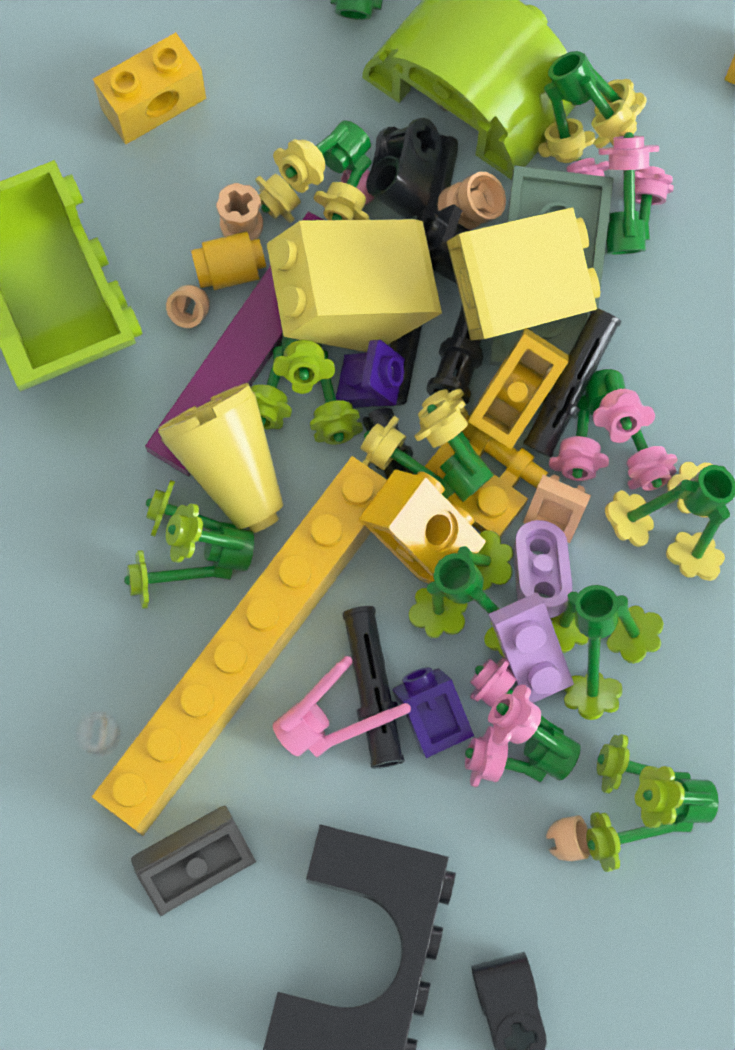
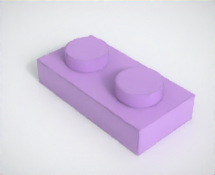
[488,592,574,703]

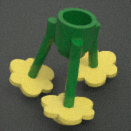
[605,462,735,581]

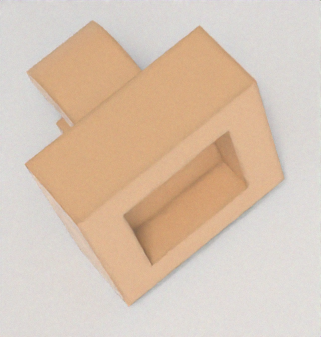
[523,474,591,543]

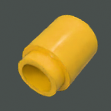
[191,231,266,291]

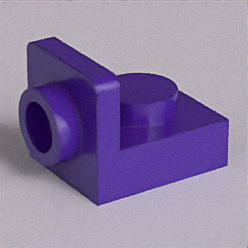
[336,340,405,408]
[392,667,474,758]

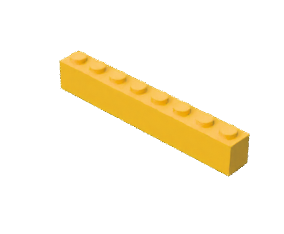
[91,456,387,836]

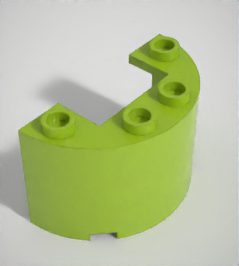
[362,0,576,180]
[0,160,143,392]

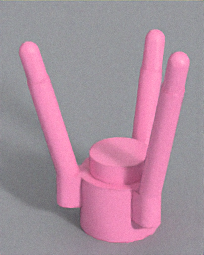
[273,656,411,757]

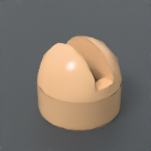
[166,284,210,328]
[546,815,590,861]

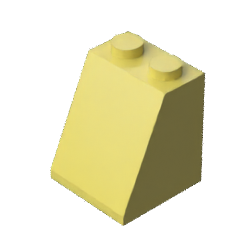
[446,207,600,340]
[267,219,442,352]

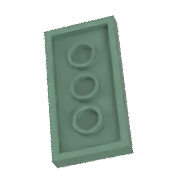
[489,166,614,366]

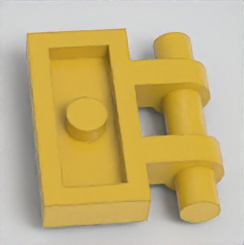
[425,415,549,538]

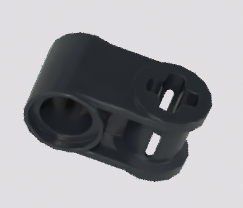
[366,117,441,218]
[471,952,547,1050]

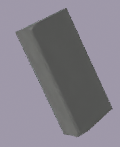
[131,805,256,916]

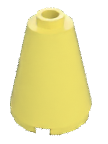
[158,383,284,533]

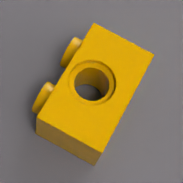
[93,32,206,145]
[468,328,569,449]
[359,470,486,584]

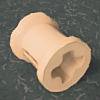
[216,183,263,241]

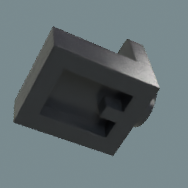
[423,204,470,284]

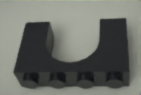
[263,824,456,1050]

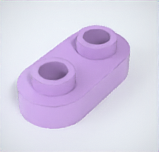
[513,520,572,618]

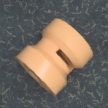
[438,172,506,230]

